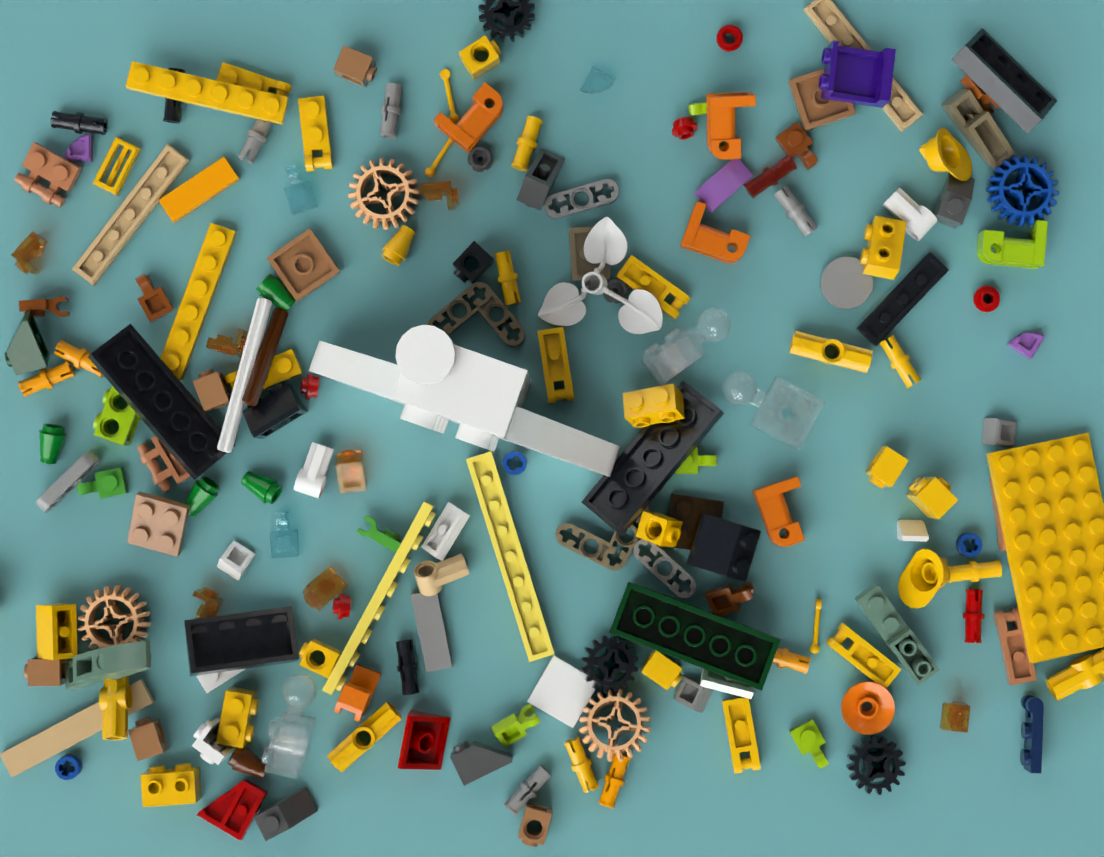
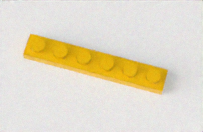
[126,61,289,125]
[160,223,237,380]

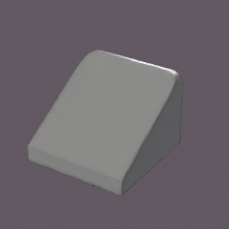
[981,418,1017,447]
[673,676,713,713]

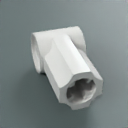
[883,187,938,241]
[294,442,335,499]

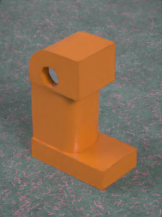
[434,82,503,154]
[706,91,756,160]
[680,201,751,264]
[752,476,805,547]
[334,663,382,722]

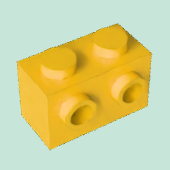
[860,215,907,280]
[623,383,685,428]
[906,477,958,519]
[36,603,78,660]
[216,687,259,748]
[140,763,201,807]

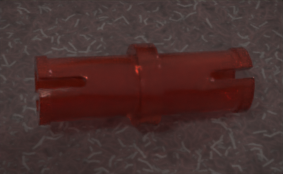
[744,155,797,199]

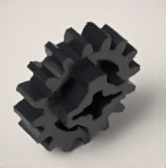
[478,0,535,42]
[581,635,639,693]
[846,735,906,795]

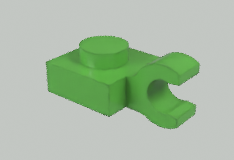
[77,467,128,499]
[357,516,402,553]

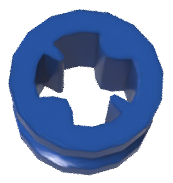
[503,451,527,475]
[956,533,982,557]
[55,754,82,780]

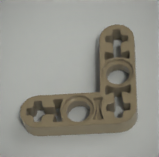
[427,282,525,347]
[555,505,650,571]

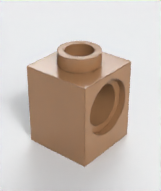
[333,45,377,87]
[193,369,231,412]
[24,657,67,686]
[128,717,169,761]
[518,802,552,847]

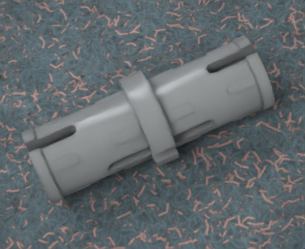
[379,83,403,139]
[237,119,273,165]
[773,185,818,237]
[504,765,552,816]

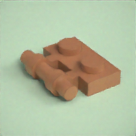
[14,142,83,208]
[137,435,191,493]

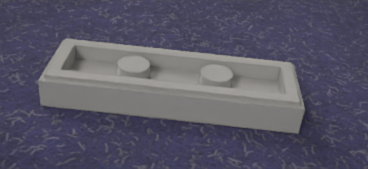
[411,592,453,673]

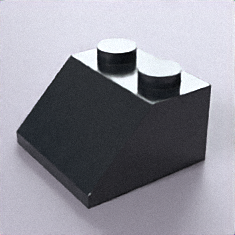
[242,382,308,439]
[687,513,761,582]

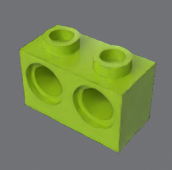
[93,386,140,446]

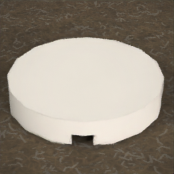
[395,325,455,385]

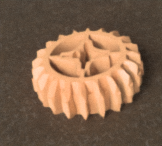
[348,158,420,230]
[77,585,151,649]
[579,689,651,762]

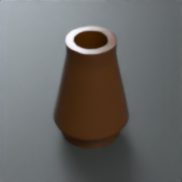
[227,746,269,779]

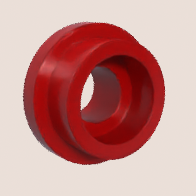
[716,25,743,52]
[672,117,698,140]
[973,286,1000,312]
[300,373,319,400]
[332,593,351,620]

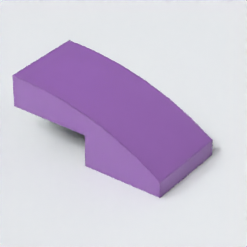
[694,159,753,213]

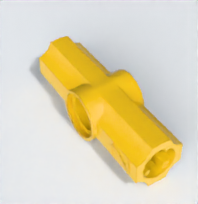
[789,331,873,373]
[1045,648,1104,700]
[99,676,133,741]
[327,701,402,773]

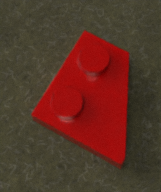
[197,779,268,841]

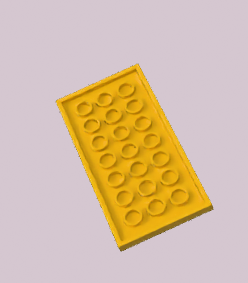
[986,433,1104,663]

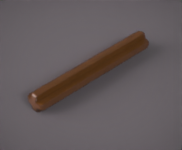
[242,307,288,406]

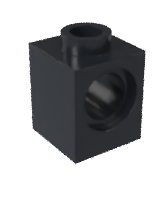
[453,241,494,284]

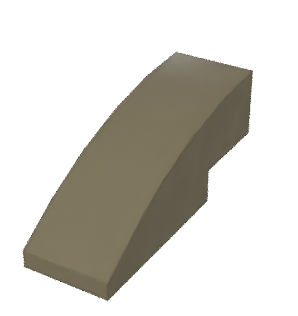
[941,88,1016,170]

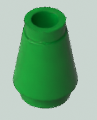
[256,274,296,311]
[39,424,66,464]
[241,471,283,504]
[185,476,219,517]

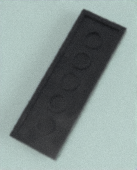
[88,323,235,480]
[581,381,724,536]

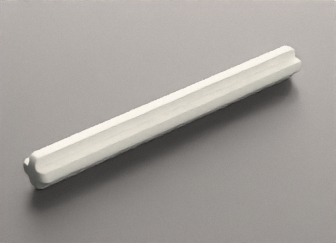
[217,298,272,453]

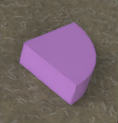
[64,134,93,162]
[1007,332,1045,359]

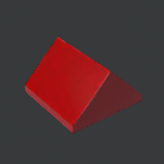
[398,710,451,770]

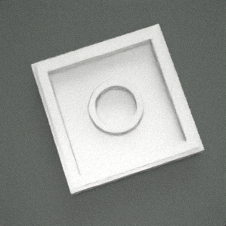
[527,655,595,728]

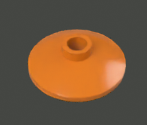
[841,681,895,735]

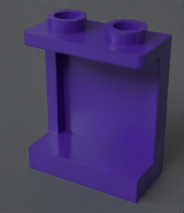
[818,40,896,108]

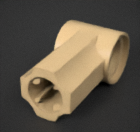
[414,553,469,596]

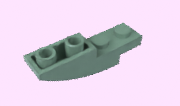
[854,583,939,685]
[65,641,151,690]

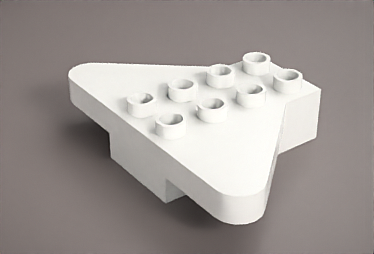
[308,341,620,477]

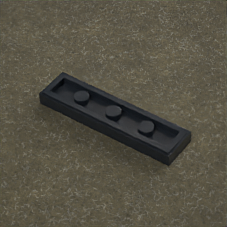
[856,252,949,346]

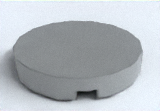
[820,256,874,310]

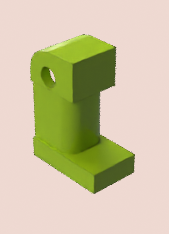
[977,220,1048,269]

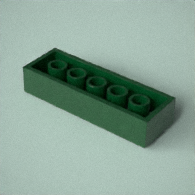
[609,581,780,691]

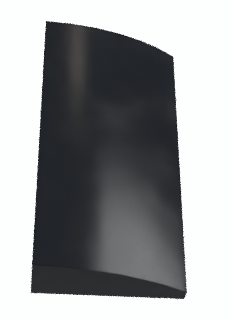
[951,28,1057,133]
[184,606,299,676]

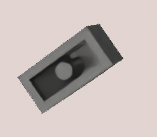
[517,149,565,211]
[933,172,975,228]
[450,741,513,786]
[254,787,318,841]

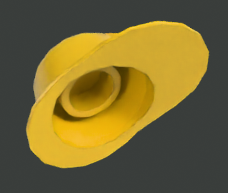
[919,128,972,181]
[898,549,949,608]

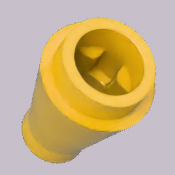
[381,225,415,266]

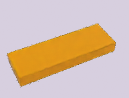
[158,157,240,223]

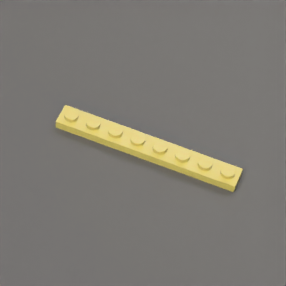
[466,451,555,662]
[322,501,436,695]

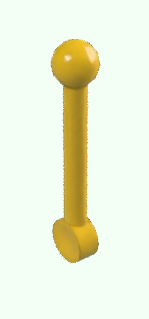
[440,69,459,123]
[425,138,453,177]
[809,599,822,654]

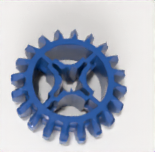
[986,155,1059,227]

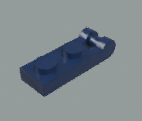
[1020,695,1044,773]

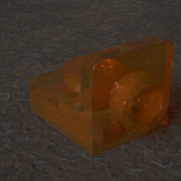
[419,181,459,211]
[11,231,48,275]
[206,329,248,358]
[335,449,367,493]
[302,566,348,611]
[192,587,223,619]
[940,701,970,733]

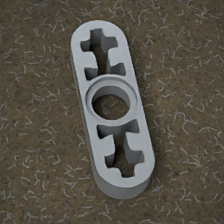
[544,179,619,219]
[36,450,101,513]
[633,539,696,598]

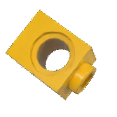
[459,35,501,80]
[865,446,909,489]
[636,511,683,547]
[299,638,343,678]
[640,649,683,691]

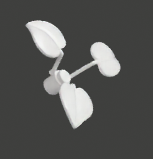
[538,217,663,334]

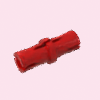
[963,589,985,643]

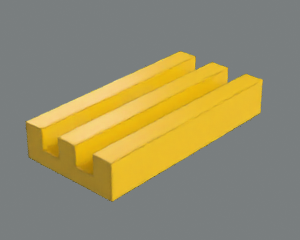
[92,137,141,196]

